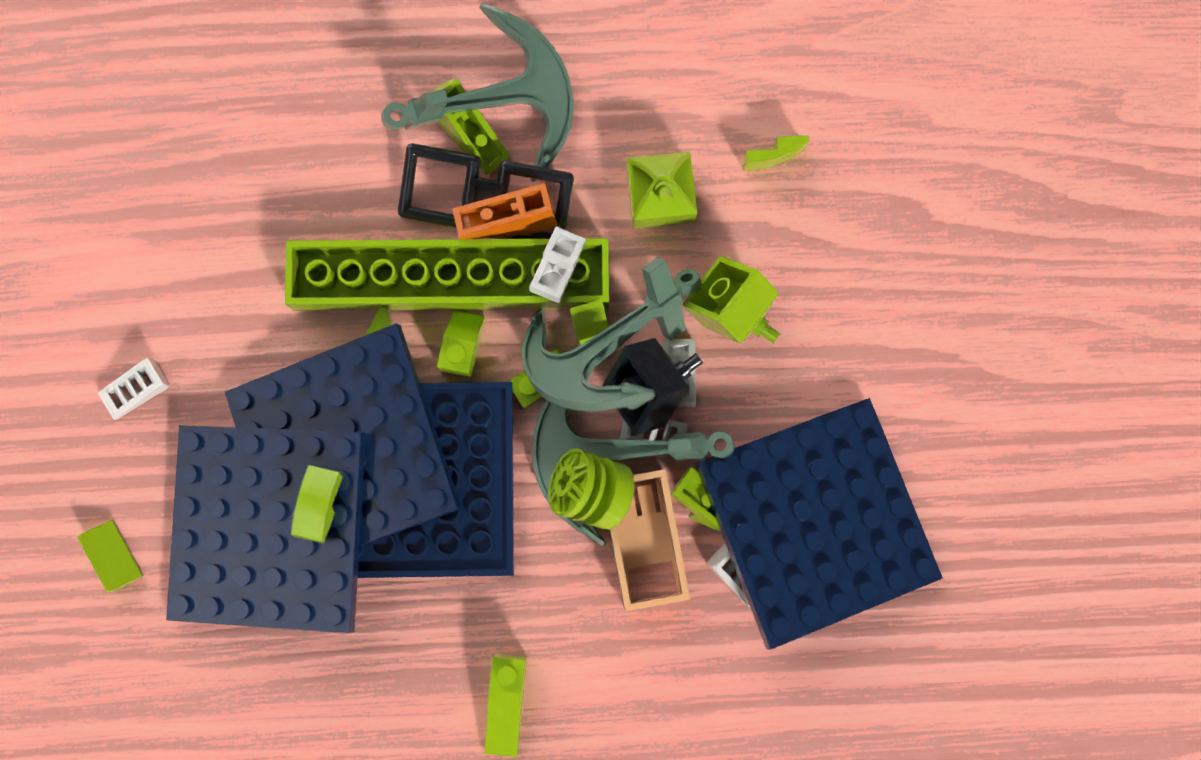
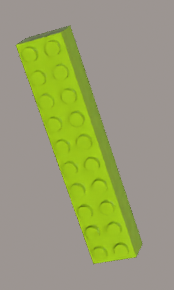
[285,238,609,311]

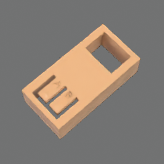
[610,469,690,612]

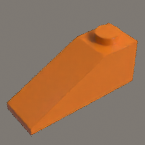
[452,183,558,239]

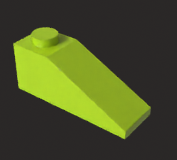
[431,78,511,175]
[485,654,527,757]

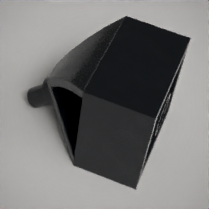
[602,338,704,436]

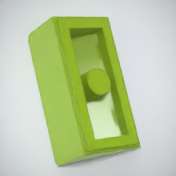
[77,520,144,593]

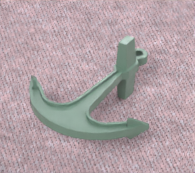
[381,3,574,182]
[521,257,702,411]
[532,368,735,546]

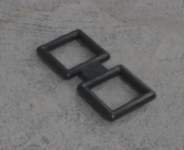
[398,143,574,239]

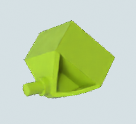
[626,152,698,229]
[682,256,781,344]

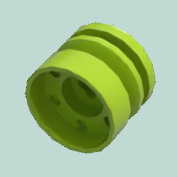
[548,448,634,529]

